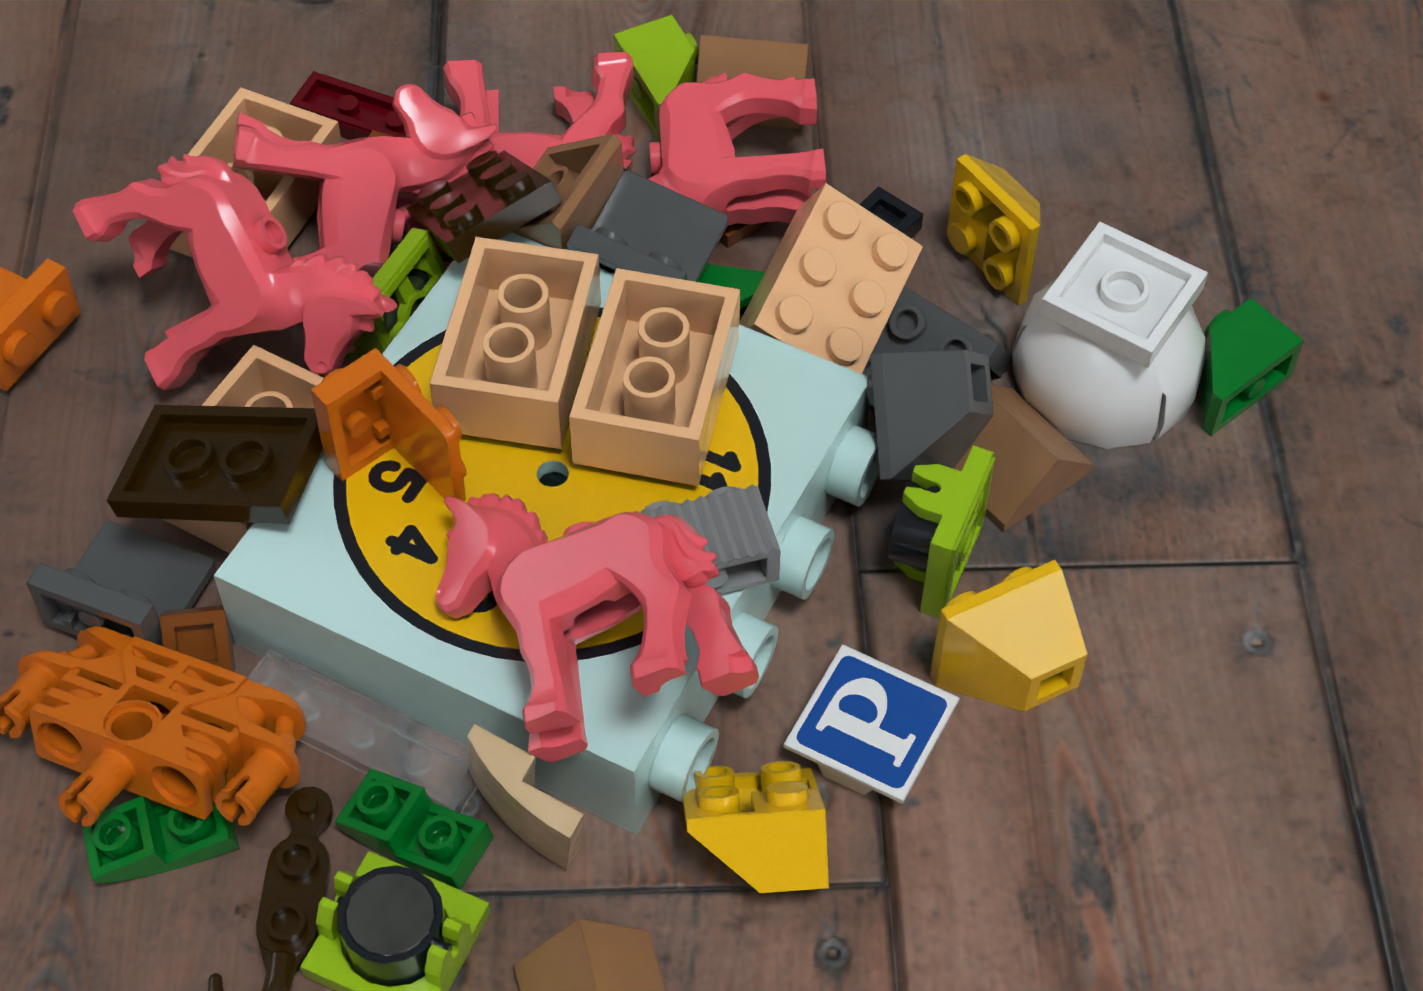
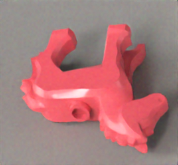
[396,52,636,268]
[648,73,826,226]
[210,84,497,307]
[72,154,397,390]
[436,493,759,762]

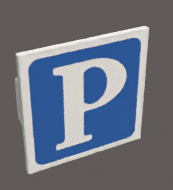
[783,644,960,804]

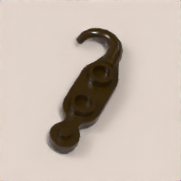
[208,786,334,991]

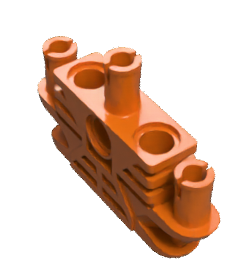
[0,626,306,827]

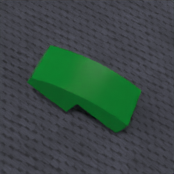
[335,768,494,890]
[81,796,240,884]

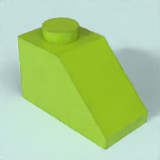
[613,15,699,142]

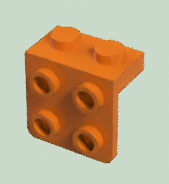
[0,258,81,391]
[311,348,467,501]

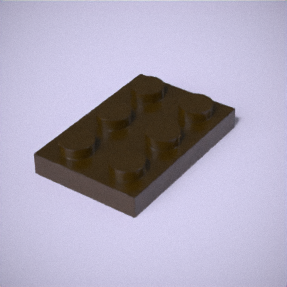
[406,150,563,264]
[106,405,323,524]

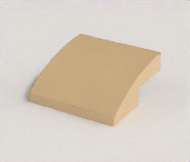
[467,724,584,870]

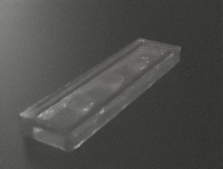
[247,649,478,813]

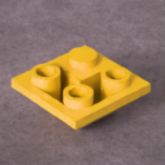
[946,154,1041,306]
[929,560,1088,712]
[683,761,829,893]

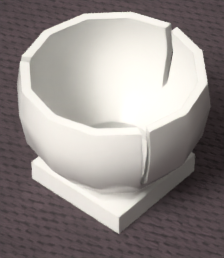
[1012,222,1208,449]

